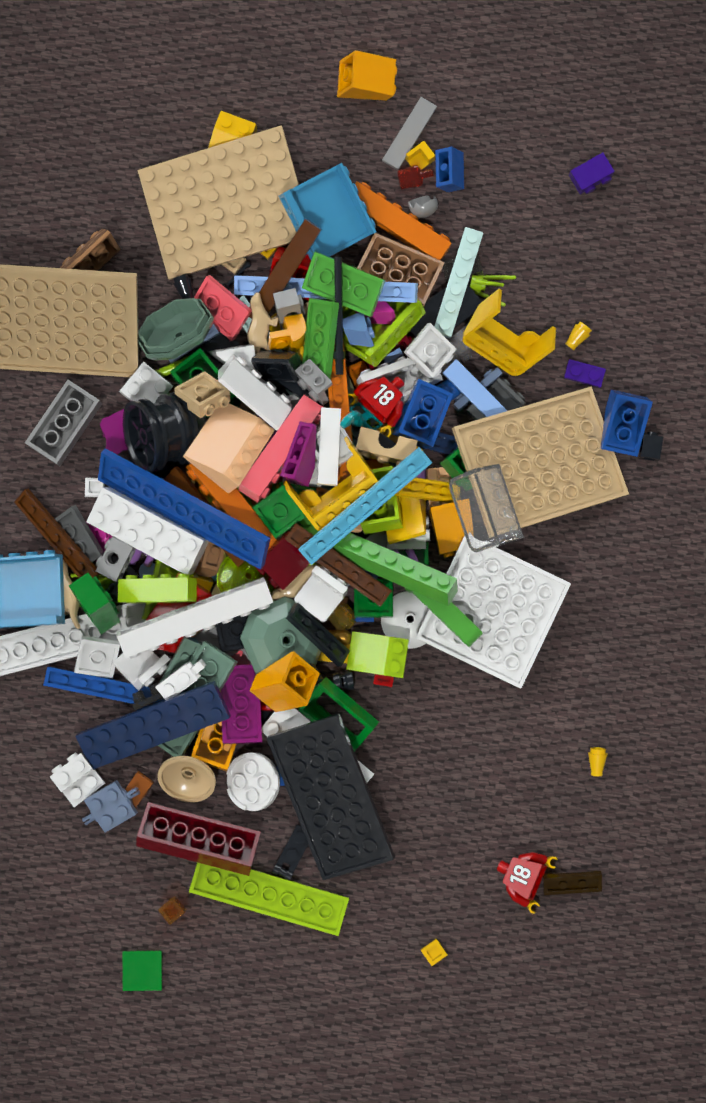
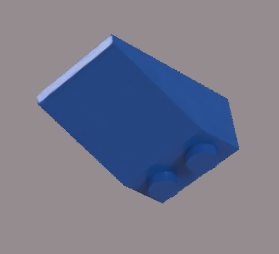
[392,379,453,449]
[601,389,653,457]

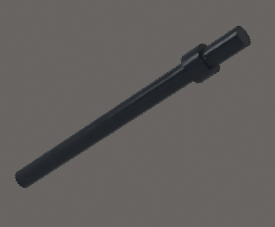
[333,257,345,375]

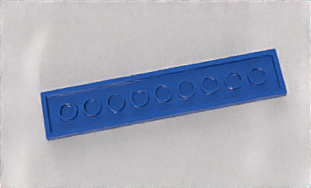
[98,448,270,570]

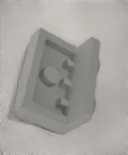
[295,359,333,405]

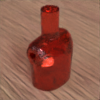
[397,165,433,190]

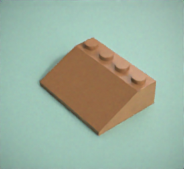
[60,229,120,271]
[357,233,445,306]

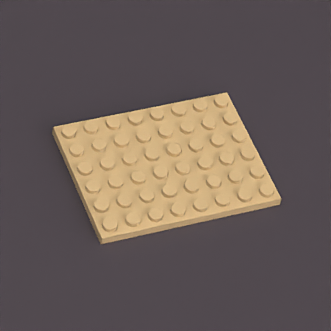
[138,125,299,280]
[0,264,139,377]
[452,386,629,538]

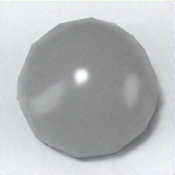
[408,196,438,218]

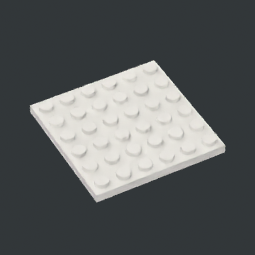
[416,533,571,689]

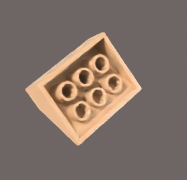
[183,403,275,493]

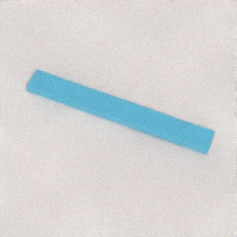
[298,447,432,565]

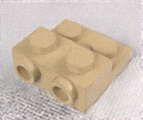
[174,371,230,418]

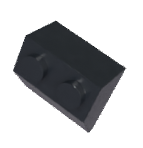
[251,350,302,382]

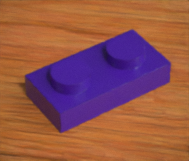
[564,359,606,388]

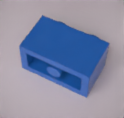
[435,147,464,192]

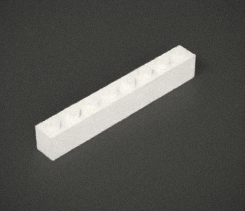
[116,577,273,658]

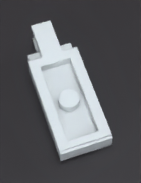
[155,659,206,700]

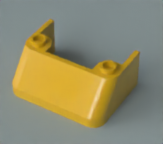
[463,289,556,376]
[284,436,378,531]

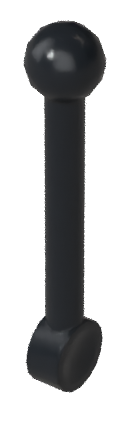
[222,261,251,290]

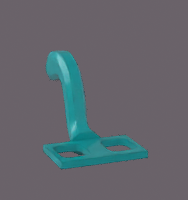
[340,401,384,430]

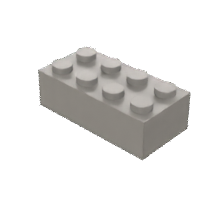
[25,380,102,467]

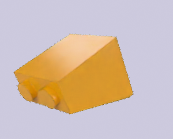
[337,50,397,100]
[429,499,476,558]
[249,651,320,712]

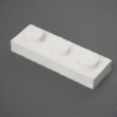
[356,356,415,386]

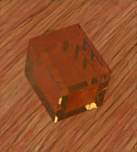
[158,895,187,925]

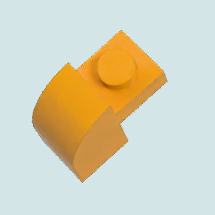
[268,314,306,352]

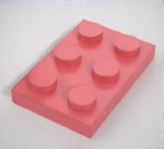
[194,275,252,341]

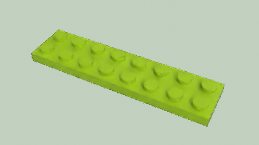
[189,862,349,936]

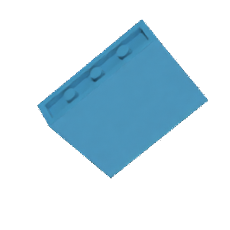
[278,163,376,260]
[0,550,65,628]

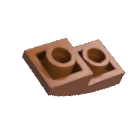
[125,771,154,808]

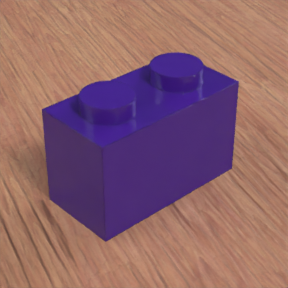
[569,152,615,195]

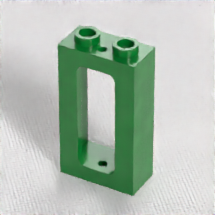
[298,677,379,752]

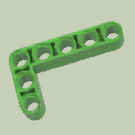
[405,588,483,648]

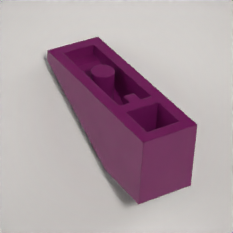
[280,421,317,487]

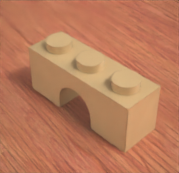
[356,427,418,466]

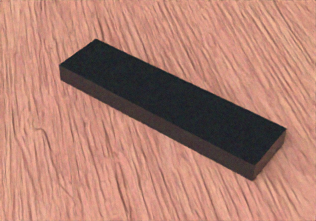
[286,603,350,667]

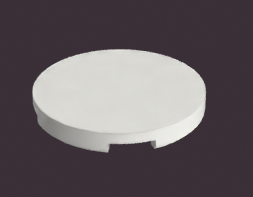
[226,752,280,811]

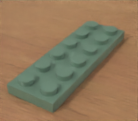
[157,641,237,757]

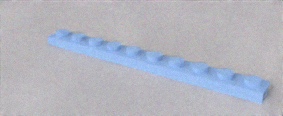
[234,276,418,303]

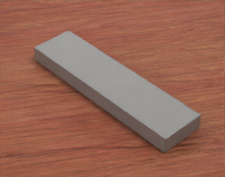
[382,97,437,170]

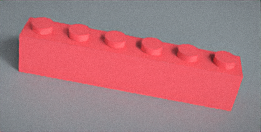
[238,395,323,503]

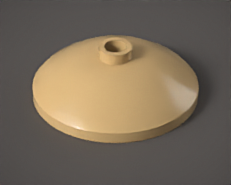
[158,756,216,802]

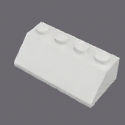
[218,354,292,431]

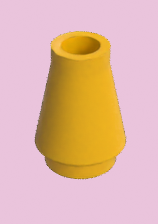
[565,322,592,350]
[588,747,607,776]

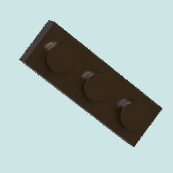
[543,871,602,895]

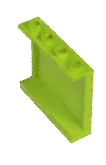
[343,300,426,367]

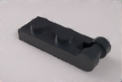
[272,824,308,880]

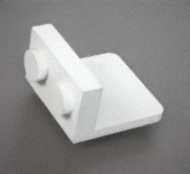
[294,565,348,622]
[113,650,170,691]

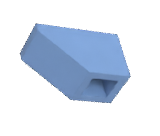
[343,312,375,347]

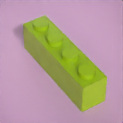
[118,574,197,603]

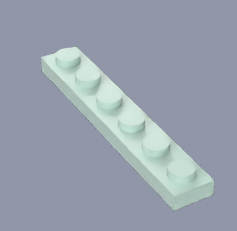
[434,227,483,339]

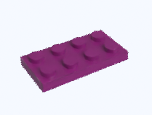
[221,665,262,744]

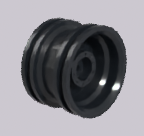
[122,392,199,473]

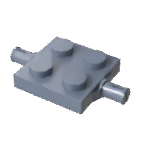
[82,780,140,832]

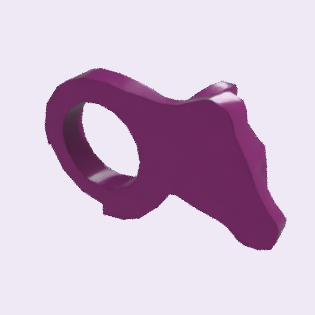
[100,408,127,455]

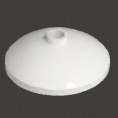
[381,591,429,649]

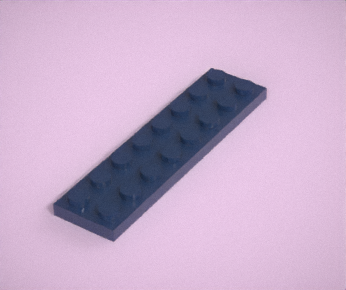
[75,681,231,769]

